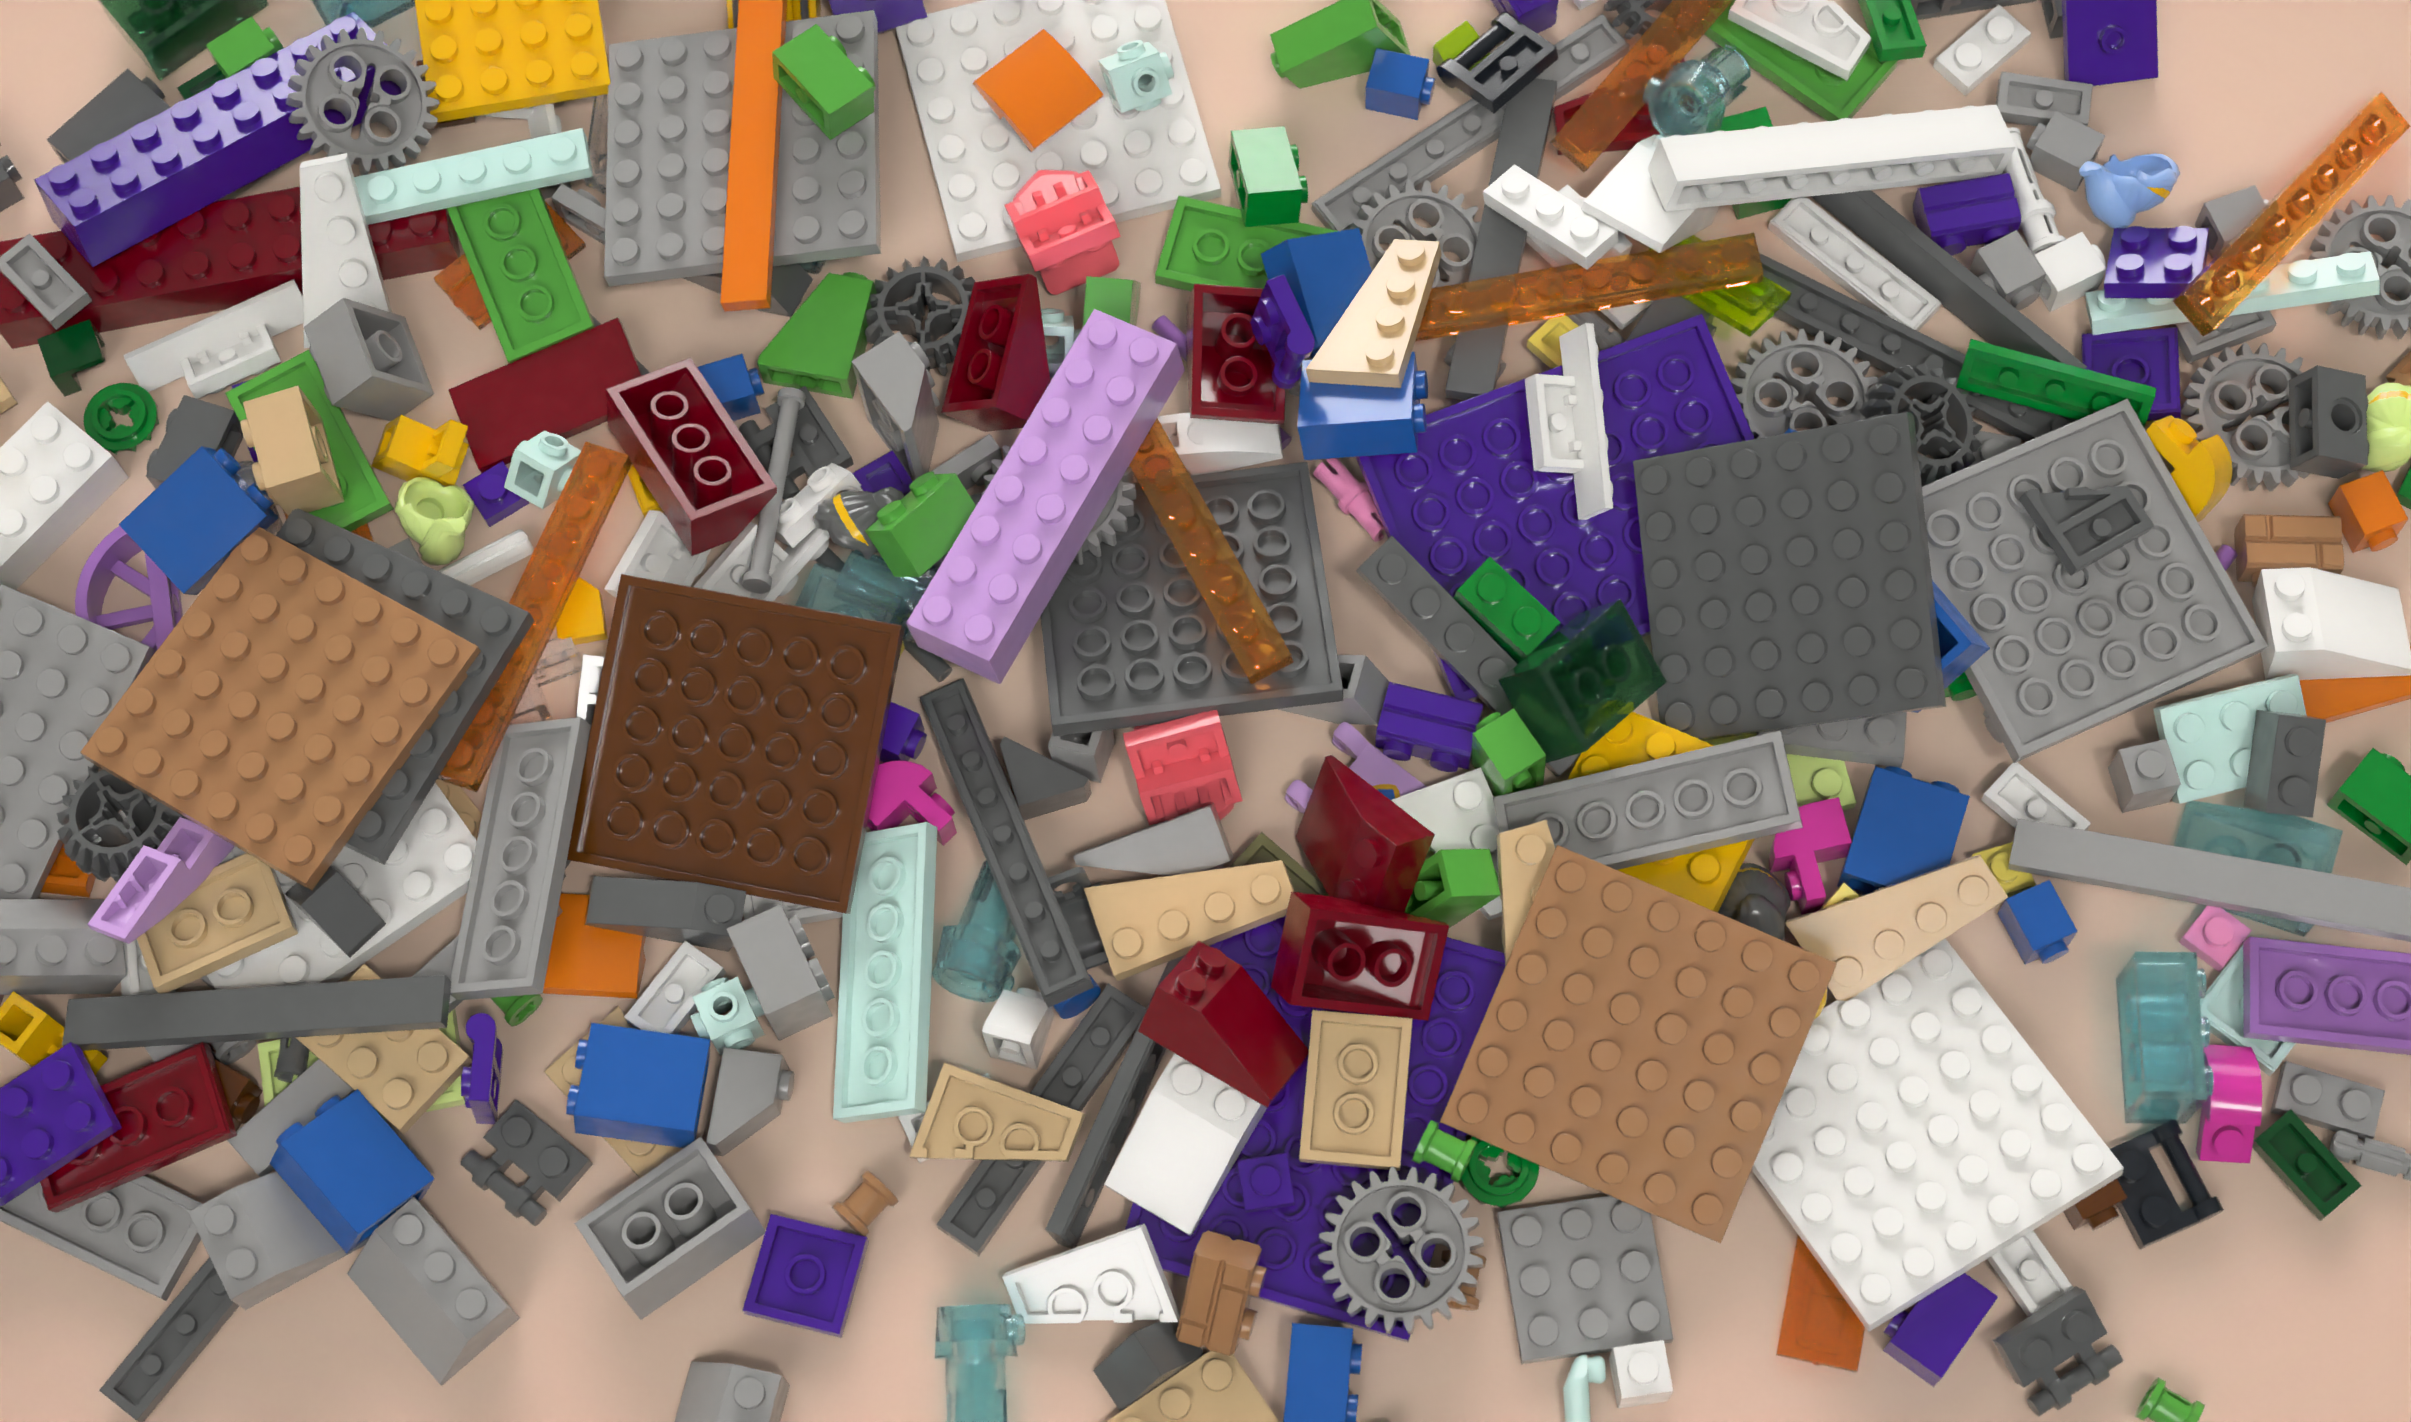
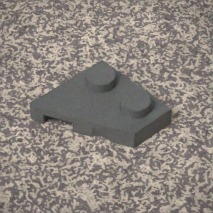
[2019,486,2154,575]

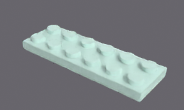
[833,822,937,1123]

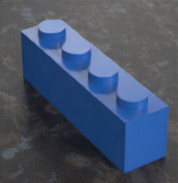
[1284,1323,1362,1422]

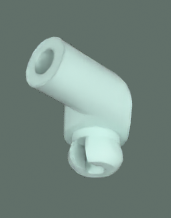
[1563,1354,1606,1422]

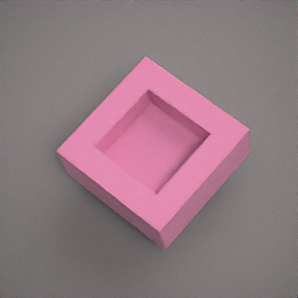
[2179,905,2252,972]

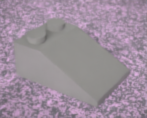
[188,1172,370,1310]

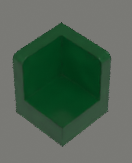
[37,319,105,397]

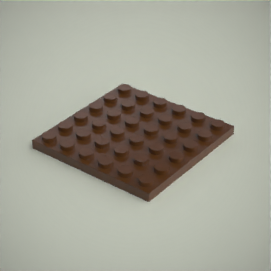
[567,574,905,914]

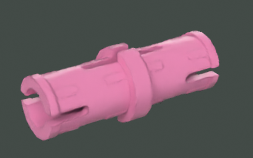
[1313,458,1386,542]

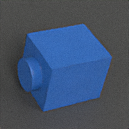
[1365,48,1435,120]
[697,354,765,421]
[1998,880,2078,964]

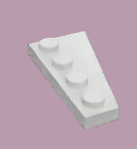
[300,153,392,349]

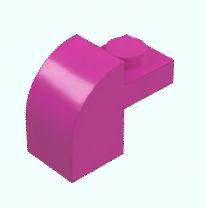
[867,761,957,846]
[1768,797,1852,915]
[2195,1044,2262,1164]

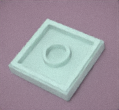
[2188,937,2296,1076]

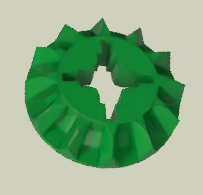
[83,383,159,454]
[1461,1137,1539,1208]

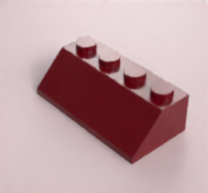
[606,358,777,556]

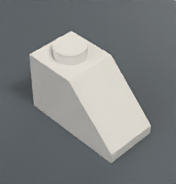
[982,988,1054,1070]

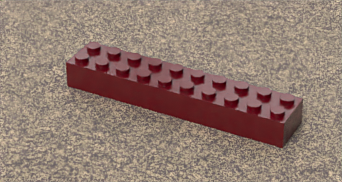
[0,173,462,349]

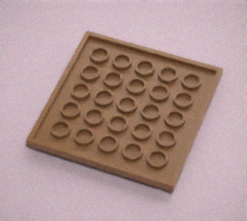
[80,527,481,891]
[1440,845,1837,1243]

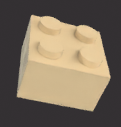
[240,386,345,516]

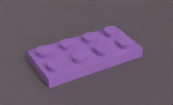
[2243,937,2411,1055]

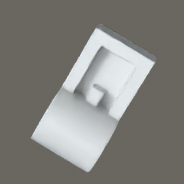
[775,463,863,548]

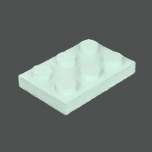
[2153,674,2307,804]

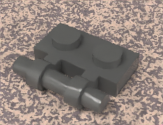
[739,386,854,500]
[461,1100,593,1226]
[1993,1286,2123,1416]

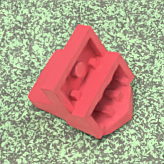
[1004,170,1121,295]
[1123,710,1243,826]

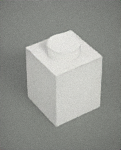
[2034,232,2107,312]
[1609,1340,1673,1409]

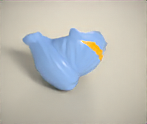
[2079,154,2180,229]

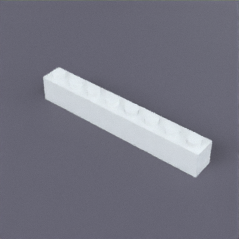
[1648,105,2016,212]

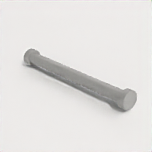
[742,387,806,594]

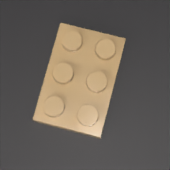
[137,853,298,993]
[296,964,472,1135]
[1299,1010,1412,1171]

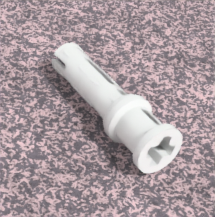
[2003,127,2066,255]

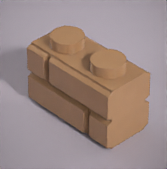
[2234,514,2344,588]
[1176,1231,1267,1356]

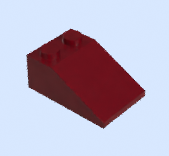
[941,274,1051,432]
[1186,284,1285,424]
[1296,755,1435,913]
[1271,892,1449,1021]
[1138,941,1309,1108]

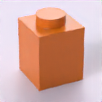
[2328,470,2408,553]

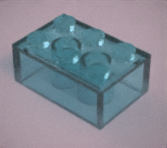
[2116,952,2214,1124]

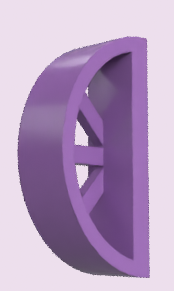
[75,526,183,657]

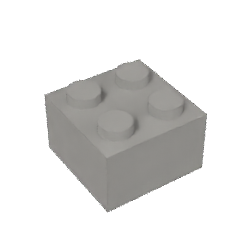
[304,298,434,421]
[727,904,835,1041]

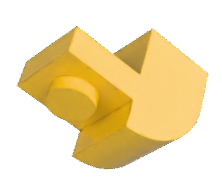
[371,415,469,487]
[2146,415,2232,522]
[0,991,108,1075]

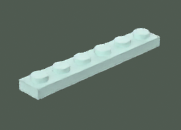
[354,128,593,225]
[2085,252,2380,335]

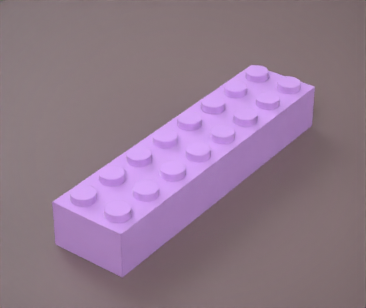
[906,309,1185,684]

